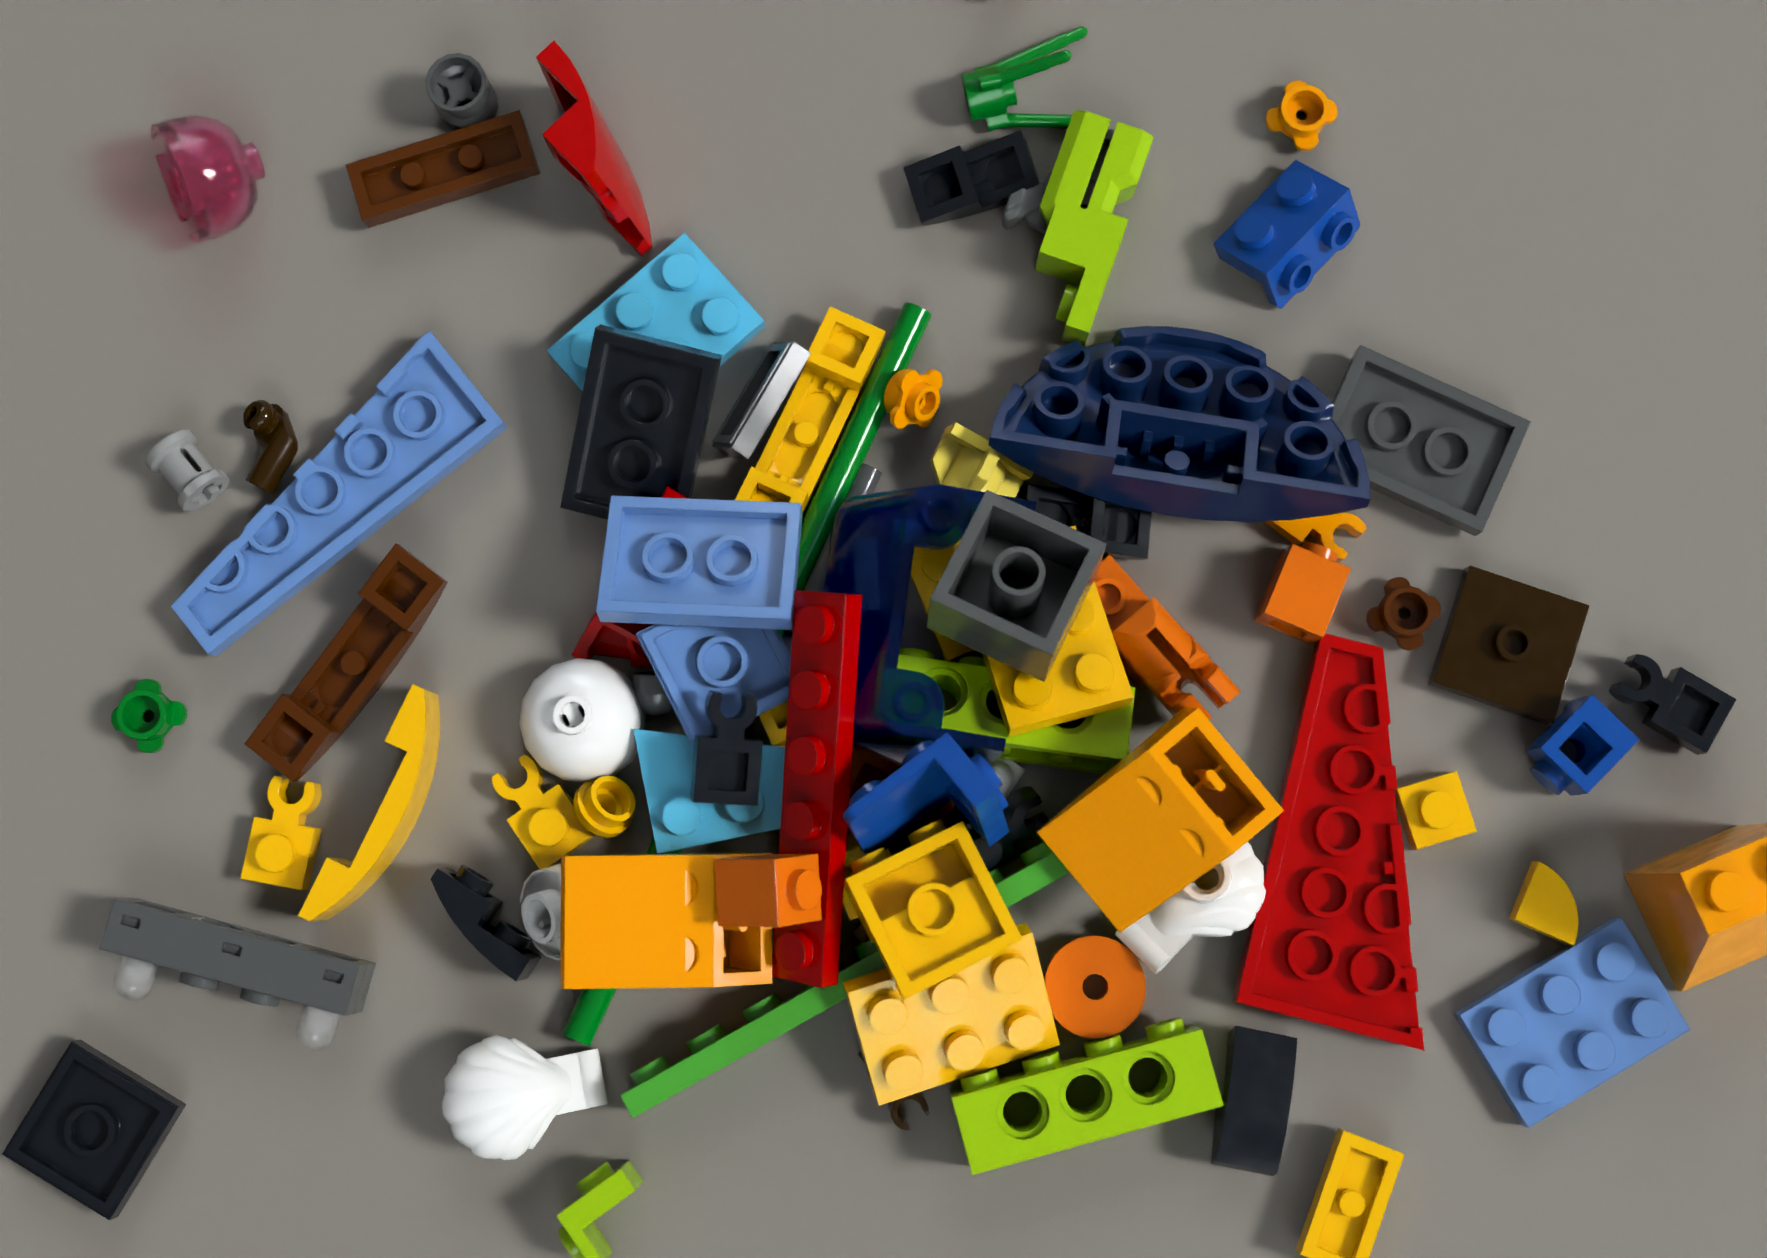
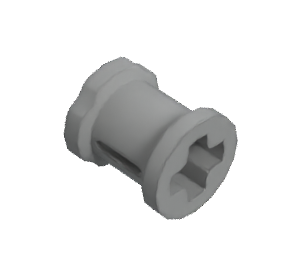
[145,430,230,512]

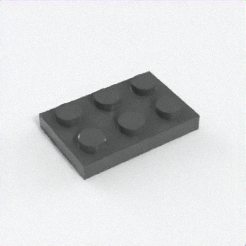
[1332,345,1531,536]

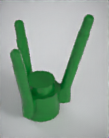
[961,26,1088,131]

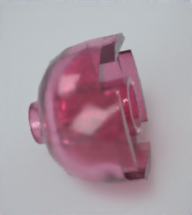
[151,115,265,244]

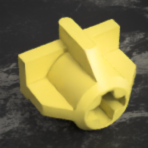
[930,422,1034,515]

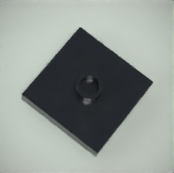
[2,1040,186,1221]

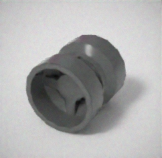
[426,53,498,130]

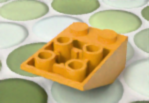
[1036,707,1284,933]
[560,852,772,989]

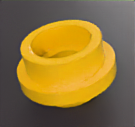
[573,775,636,838]

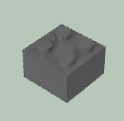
[927,490,1107,682]

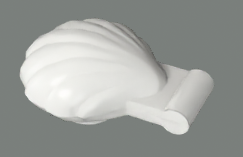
[1115,842,1266,974]
[442,1035,608,1160]

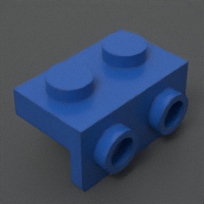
[1213,159,1360,309]

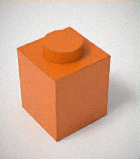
[1254,542,1351,645]
[715,854,822,927]

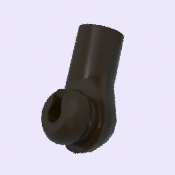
[243,400,298,495]

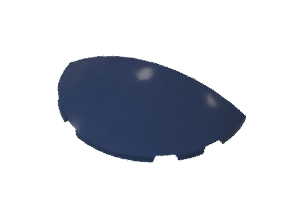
[988,326,1371,522]

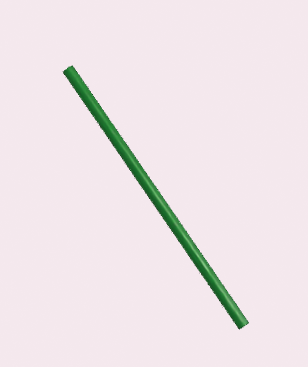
[562,303,932,1046]

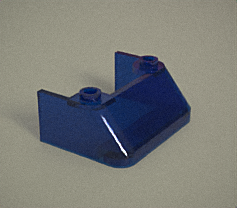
[822,484,1037,764]

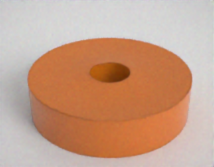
[1043,935,1146,1039]

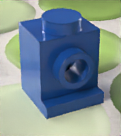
[1525,694,1640,796]

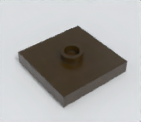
[1428,566,1590,725]

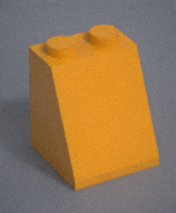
[1623,823,1767,992]

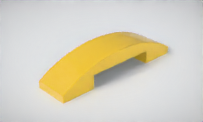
[735,306,886,513]
[298,684,440,921]

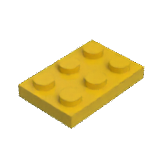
[982,526,1134,737]
[842,923,1060,1106]

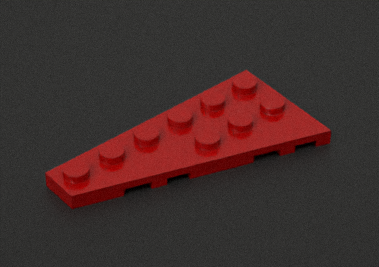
[1232,633,1425,1051]

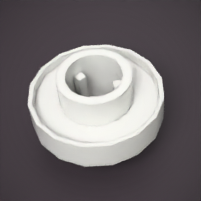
[520,863,561,961]

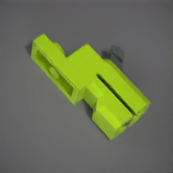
[1002,110,1154,346]

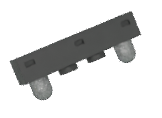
[99,898,376,1050]

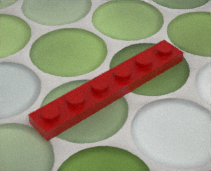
[772,590,862,988]

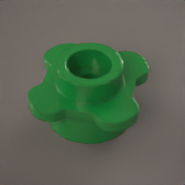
[111,679,187,753]

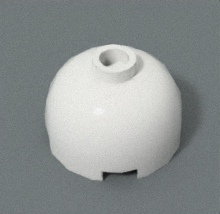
[519,658,646,782]

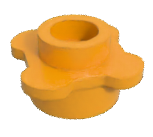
[1265,80,1338,151]
[884,368,943,429]

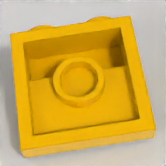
[844,819,1023,1000]

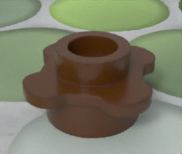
[1366,577,1441,651]

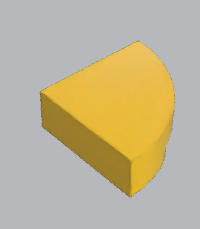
[1509,861,1579,946]

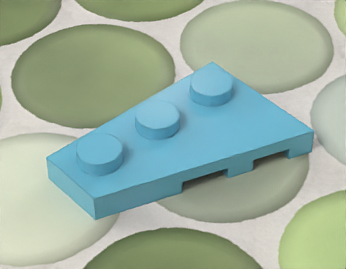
[633,729,785,854]

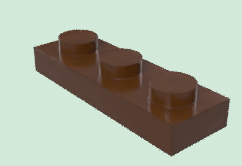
[346,110,541,228]

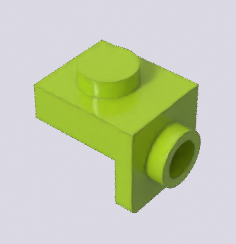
[556,1160,643,1258]

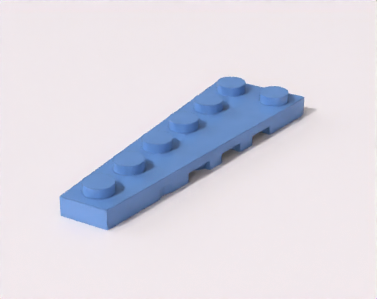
[171,331,508,657]

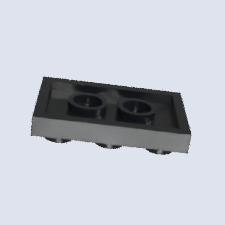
[560,324,722,520]

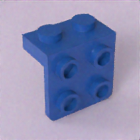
[842,732,1010,855]

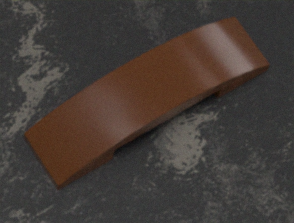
[244,543,448,782]

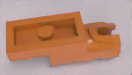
[1094,555,1241,720]

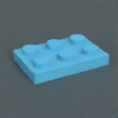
[547,233,766,393]

